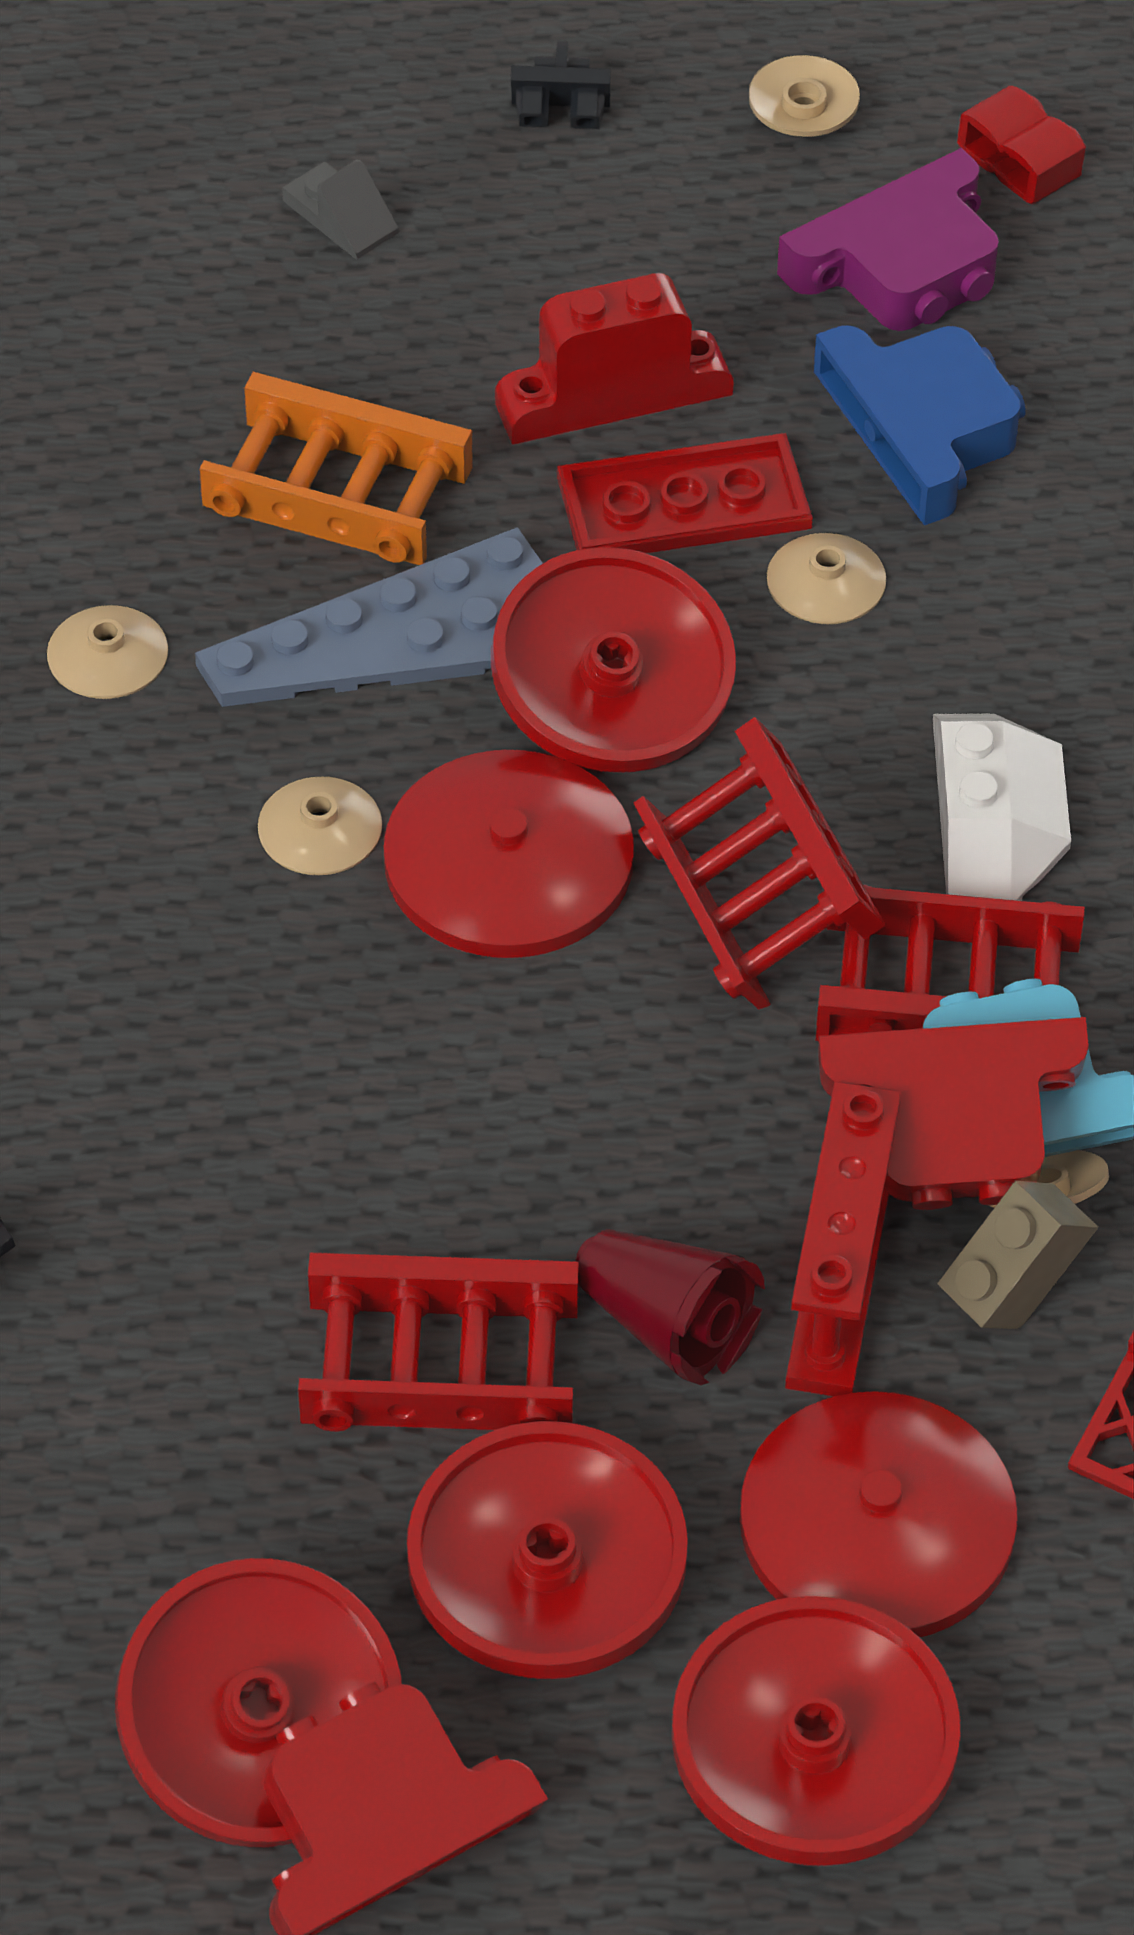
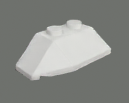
[933,714,1071,901]

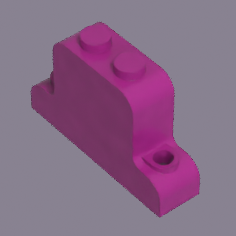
[777,148,998,331]

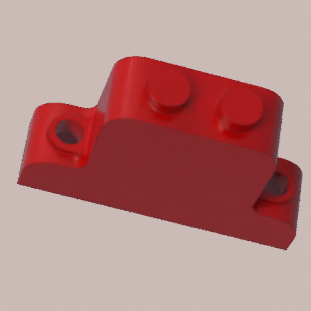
[495,273,734,445]
[818,1017,1088,1210]
[263,1682,548,1935]

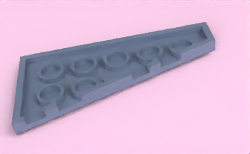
[195,527,543,707]

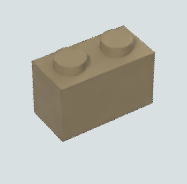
[937,1181,1099,1329]

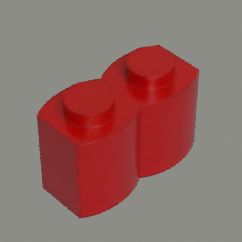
[957,85,1086,204]

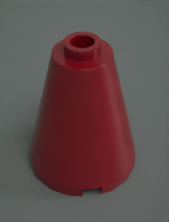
[575,1229,765,1385]

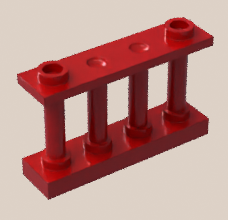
[633,717,886,1009]
[815,885,1085,1041]
[785,1081,901,1397]
[298,1253,579,1432]

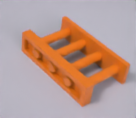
[199,372,473,565]

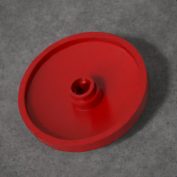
[491,547,736,773]
[384,750,634,958]
[740,1391,1017,1638]
[407,1421,688,1679]
[115,1558,402,1847]
[672,1596,960,1866]

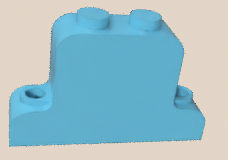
[923,979,1134,1157]

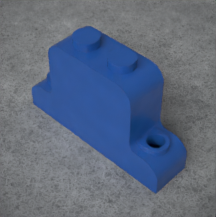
[814,325,1025,526]

